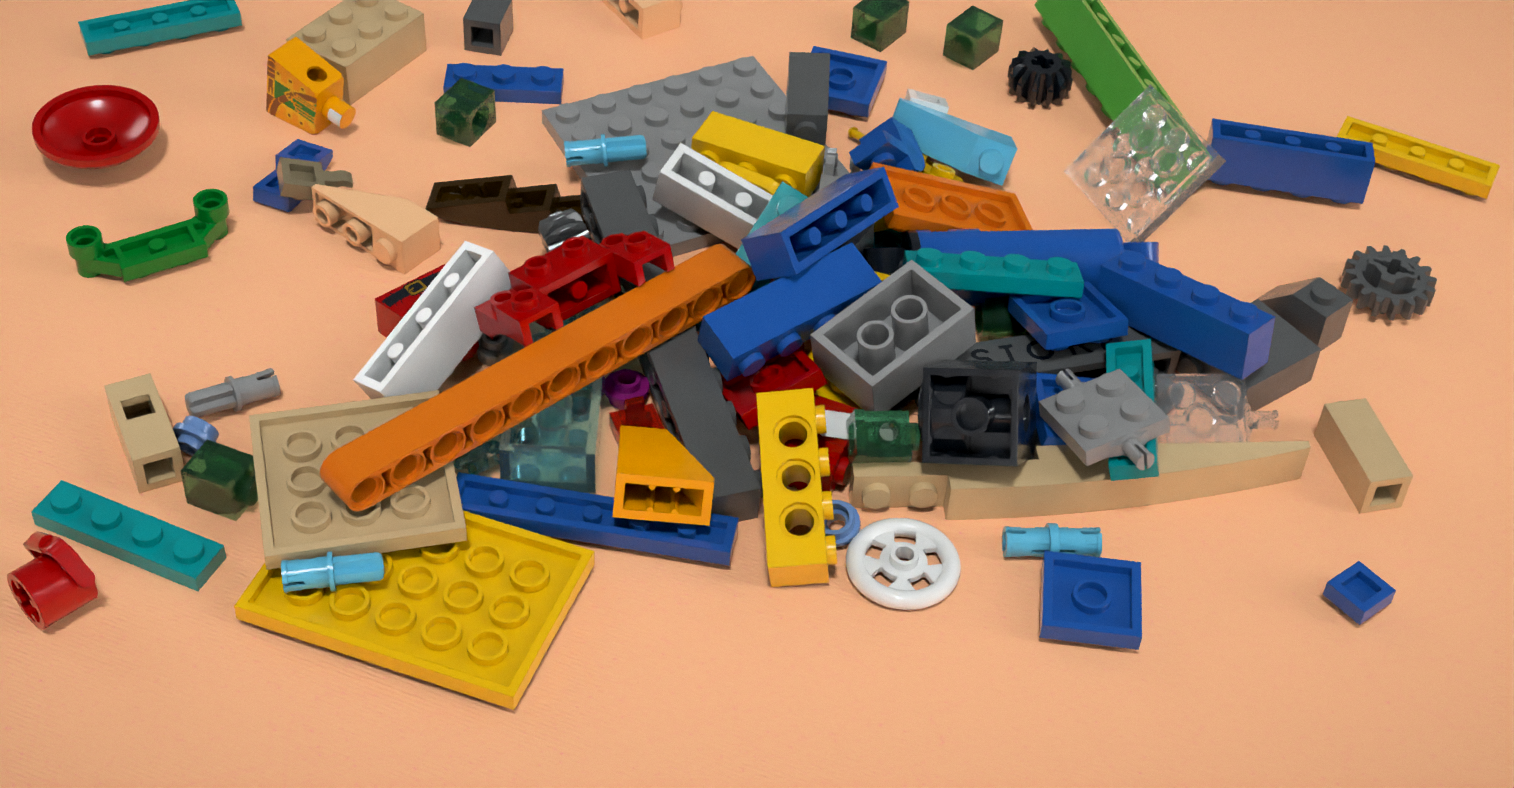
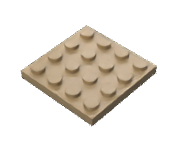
[249,390,467,570]

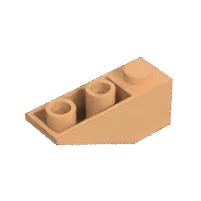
[311,184,441,275]

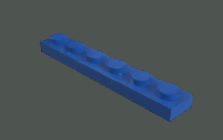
[456,472,739,566]

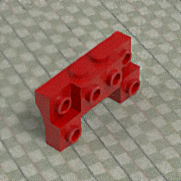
[474,230,675,347]

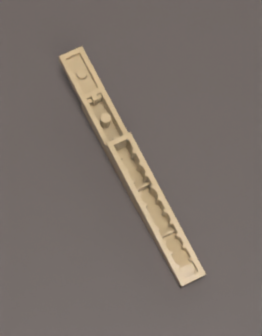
[848,441,1311,520]

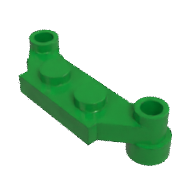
[66,189,230,282]

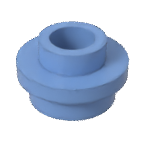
[173,416,219,458]
[824,500,861,547]

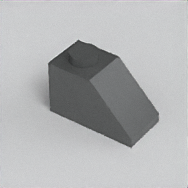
[785,52,830,146]
[1254,277,1353,351]

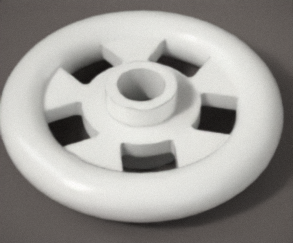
[846,518,961,610]

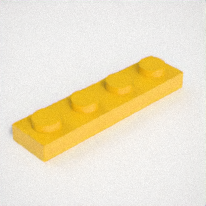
[1337,116,1500,199]

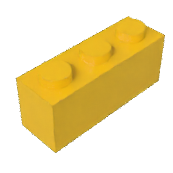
[691,111,825,197]

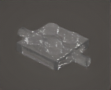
[1154,373,1279,443]

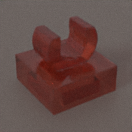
[609,396,664,447]

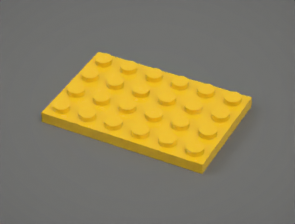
[234,510,595,710]

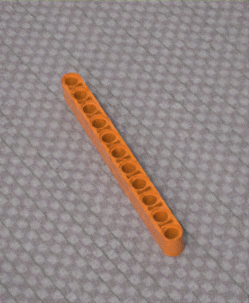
[319,244,756,511]

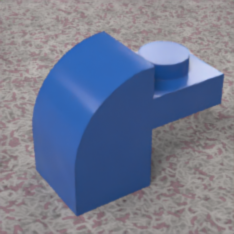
[849,117,925,172]

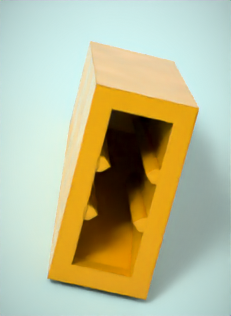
[612,425,714,526]

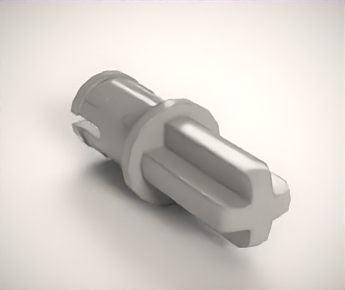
[185,368,280,418]

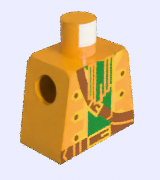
[266,36,356,134]

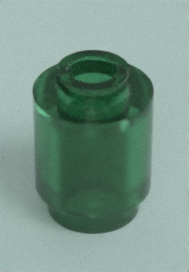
[975,296,1030,340]

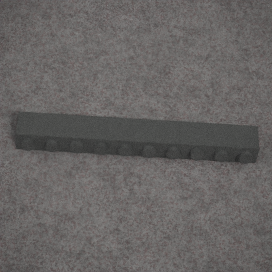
[580,169,763,522]

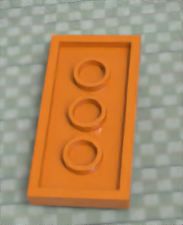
[870,162,1033,232]

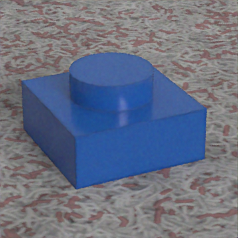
[1323,561,1396,625]

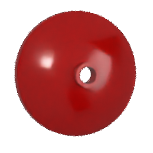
[32,85,160,169]

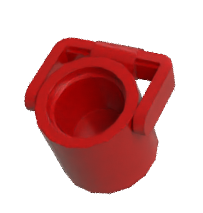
[7,531,98,630]

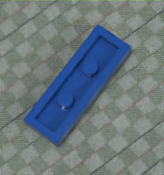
[443,63,564,104]

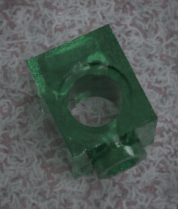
[434,78,496,147]

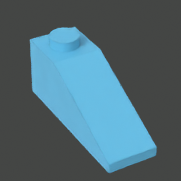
[892,98,1017,186]

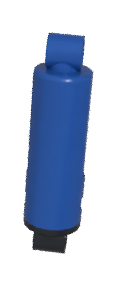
[864,228,1159,306]

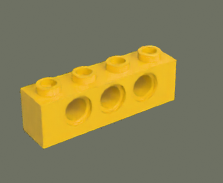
[756,388,837,587]

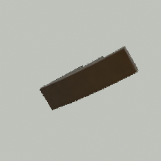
[425,175,589,233]

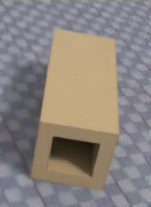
[104,373,186,493]
[1314,398,1413,514]

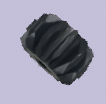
[1007,47,1073,108]

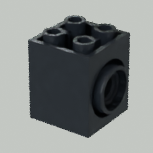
[918,360,1037,467]

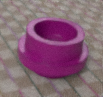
[604,369,649,410]

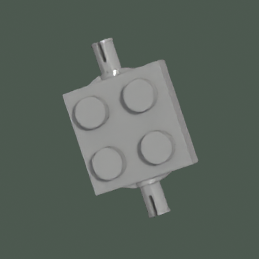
[1039,369,1170,471]

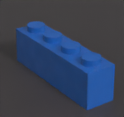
[1203,118,1375,204]
[741,167,899,281]
[698,242,882,382]
[1098,249,1275,380]

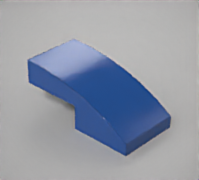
[253,139,333,212]

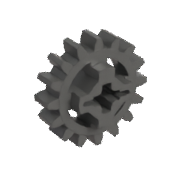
[1340,245,1437,321]

